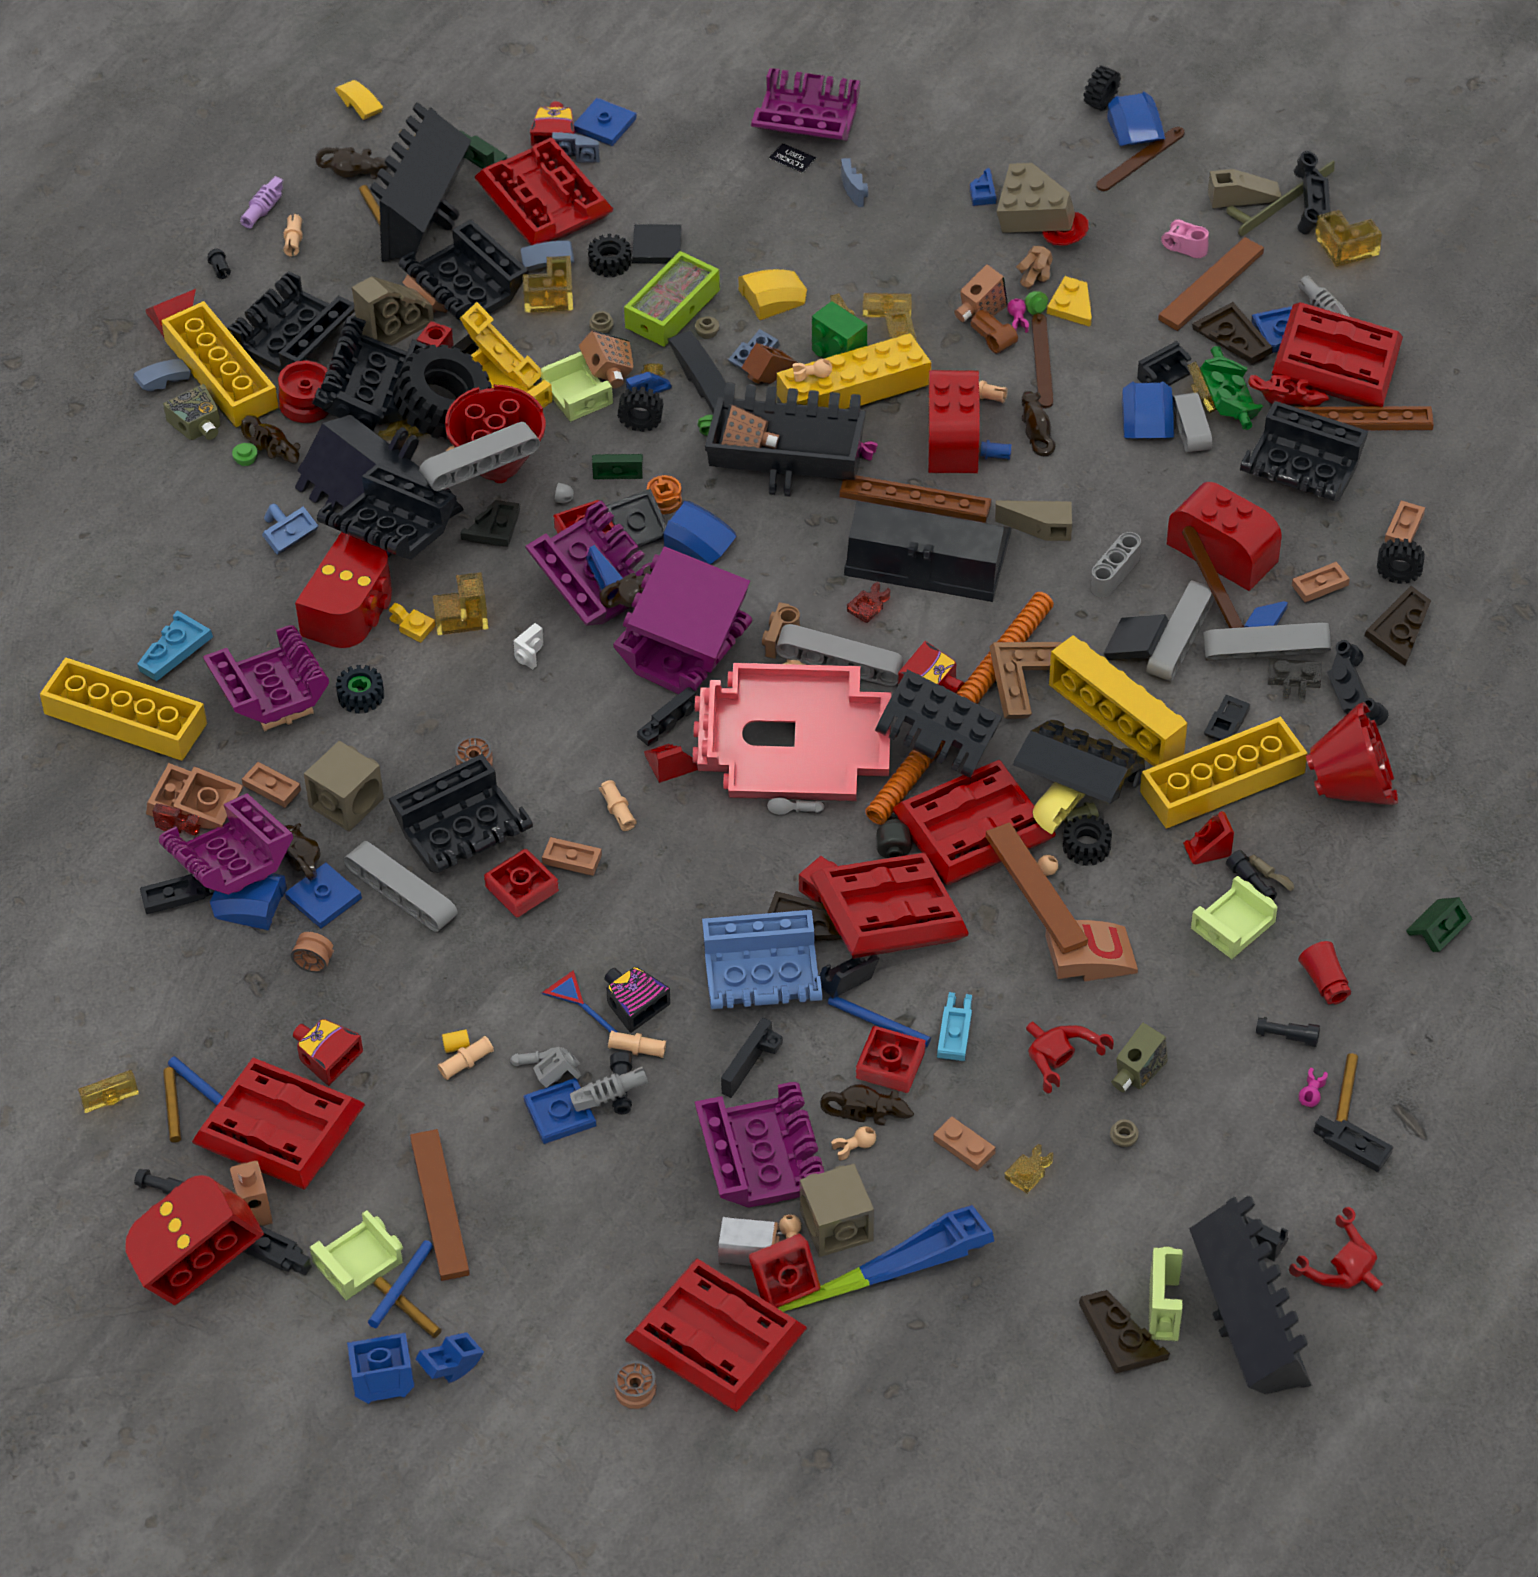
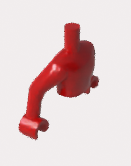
[1026,1022,1114,1094]
[1289,1207,1383,1293]

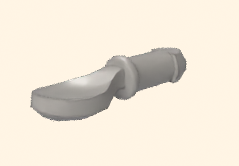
[767,797,824,815]
[510,1047,568,1066]

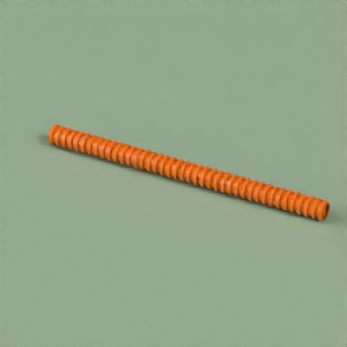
[865,592,1054,825]

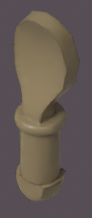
[1249,855,1294,891]

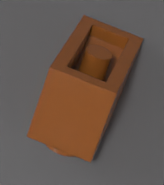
[741,343,798,384]

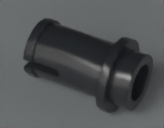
[207,248,231,279]

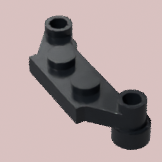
[1294,151,1331,234]
[1327,640,1389,726]

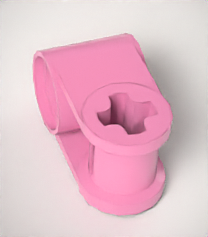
[1161,219,1209,258]

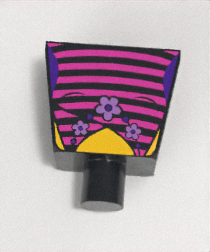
[604,967,671,1033]

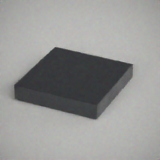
[632,224,682,264]
[606,489,667,547]
[1103,614,1169,660]

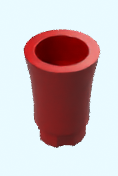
[1298,941,1351,1005]

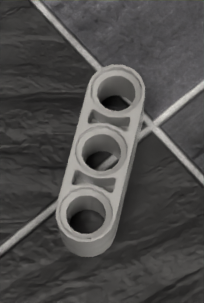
[1172,392,1212,453]
[1091,532,1141,597]

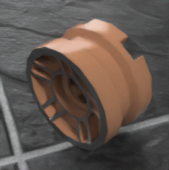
[455,736,493,766]
[291,932,334,973]
[614,1361,656,1409]

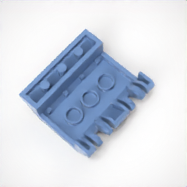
[702,910,822,1010]

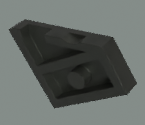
[460,500,520,547]

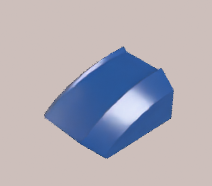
[1107,91,1165,146]
[1121,381,1174,438]
[664,501,737,564]
[210,873,287,930]
[347,1333,414,1404]

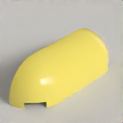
[1033,782,1086,834]

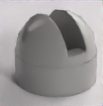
[555,483,574,504]

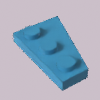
[137,610,213,681]

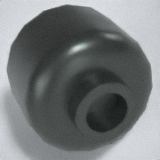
[876,820,912,859]

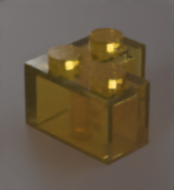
[1315,210,1382,267]
[523,256,573,312]
[432,572,488,635]

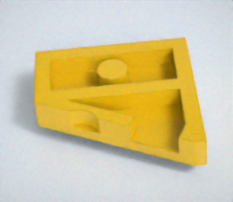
[1047,276,1092,327]

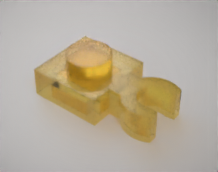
[1005,1144,1054,1193]

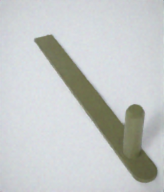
[1226,160,1335,236]

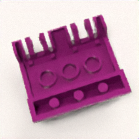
[751,68,860,141]
[525,501,651,626]
[613,610,752,694]
[203,625,329,724]
[159,793,293,894]
[695,1082,825,1208]

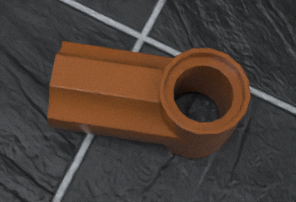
[971,310,1018,354]

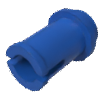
[980,440,1011,460]

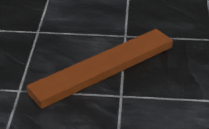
[1158,237,1264,331]
[1296,406,1434,430]
[839,475,992,523]
[985,822,1088,954]
[410,1129,470,1281]

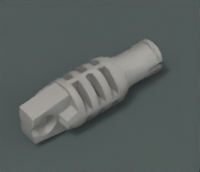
[1298,275,1350,317]
[570,1066,649,1111]

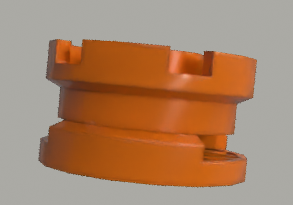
[646,475,682,515]

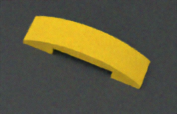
[460,302,541,389]

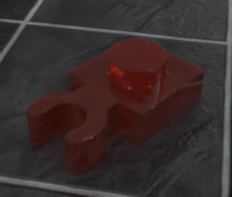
[847,582,891,623]
[152,803,201,835]

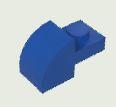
[415,1332,484,1383]

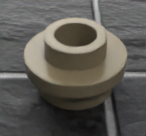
[589,311,614,333]
[695,316,719,339]
[1110,1119,1139,1147]

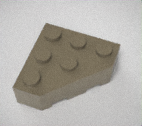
[997,163,1075,233]
[352,276,434,346]

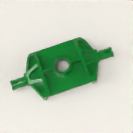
[1200,346,1263,430]

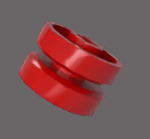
[278,361,329,423]

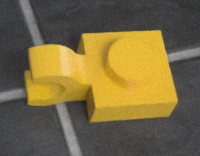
[389,603,435,643]

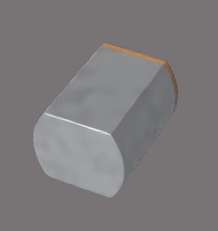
[718,1217,782,1266]

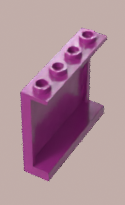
[623,546,750,673]

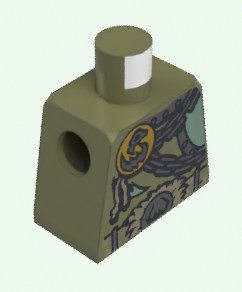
[163,384,221,440]
[1111,1022,1168,1092]

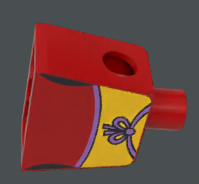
[530,101,575,148]
[898,641,964,693]
[293,1019,363,1086]

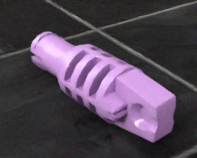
[240,176,283,228]

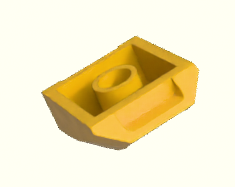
[738,269,807,320]

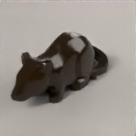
[315,147,389,179]
[1021,391,1056,456]
[241,415,300,464]
[599,566,653,608]
[284,823,321,881]
[820,1084,914,1126]

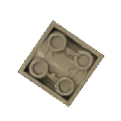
[304,741,384,832]
[800,1164,874,1257]

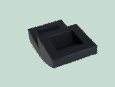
[1204,695,1250,741]

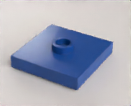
[573,98,636,146]
[285,862,362,929]

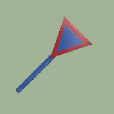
[542,970,619,1033]

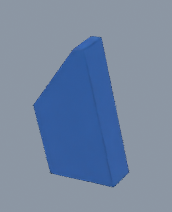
[1244,601,1288,627]

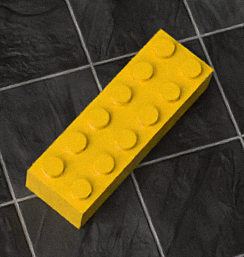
[161,301,279,427]
[777,333,931,409]
[1049,635,1187,767]
[40,657,207,761]
[1140,716,1308,829]

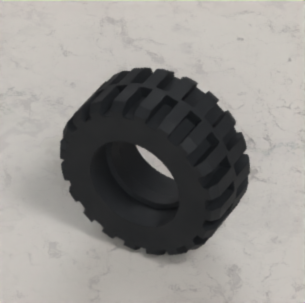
[393,345,492,440]

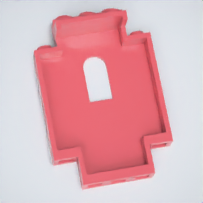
[693,663,891,801]

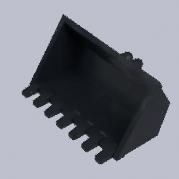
[370,102,471,262]
[705,382,866,496]
[295,415,464,557]
[844,501,1012,602]
[1189,1196,1312,1394]

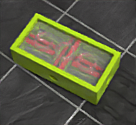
[624,251,720,347]

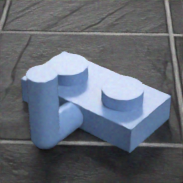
[262,504,318,555]

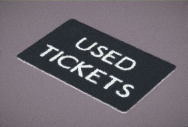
[769,143,816,173]

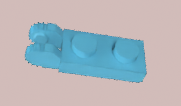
[937,992,972,1061]

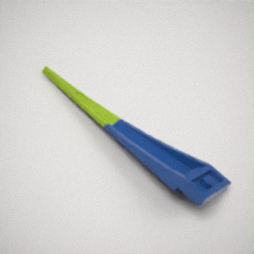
[778,1205,994,1312]

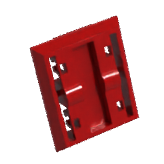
[474,137,613,245]
[1271,302,1403,407]
[893,759,1056,886]
[810,853,969,959]
[192,1058,365,1190]
[625,1258,807,1412]

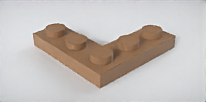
[989,642,1062,719]

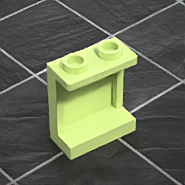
[541,352,613,422]
[1191,876,1277,959]
[310,1210,403,1301]
[1149,1247,1183,1341]

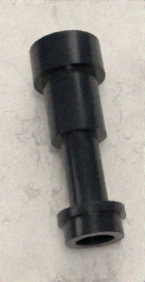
[1226,850,1277,900]
[1256,1017,1320,1047]
[610,1052,632,1114]
[134,1169,183,1195]

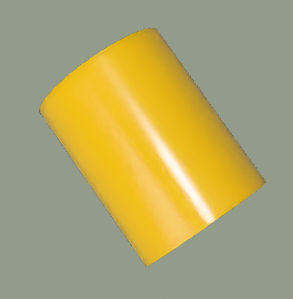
[442,1029,470,1053]

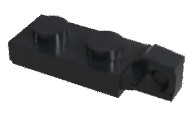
[312,388,383,431]
[637,687,696,746]
[139,874,215,915]
[1313,1115,1393,1172]
[243,1225,312,1275]

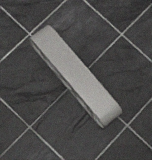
[420,422,540,491]
[1146,580,1215,681]
[1203,623,1332,660]
[776,624,904,686]
[344,841,458,932]

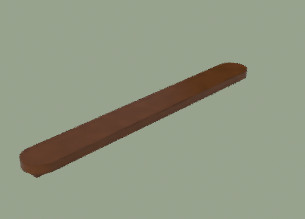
[1096,127,1185,191]
[1032,314,1053,408]
[1182,526,1244,628]

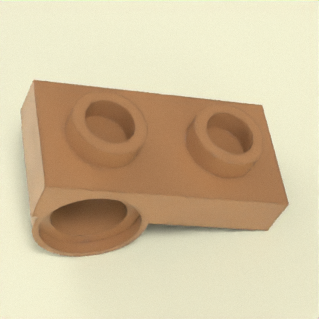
[762,602,800,659]

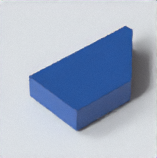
[970,168,996,206]
[626,372,672,394]

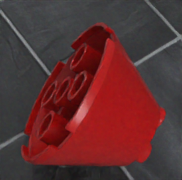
[445,385,546,483]
[1306,702,1398,806]

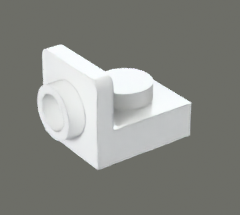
[514,623,543,670]

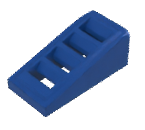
[586,545,623,599]

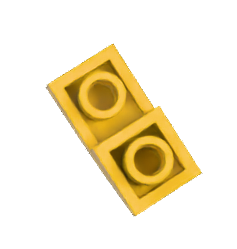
[335,80,383,120]

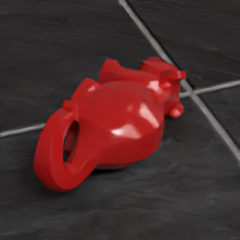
[1248,375,1329,407]

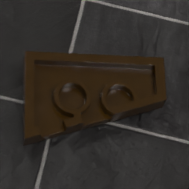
[1192,302,1273,364]
[1364,586,1431,666]
[768,891,842,941]
[1079,1290,1170,1374]

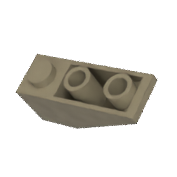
[1208,169,1282,208]
[995,500,1072,541]

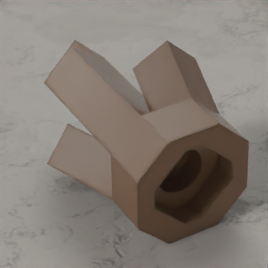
[1016,246,1053,289]

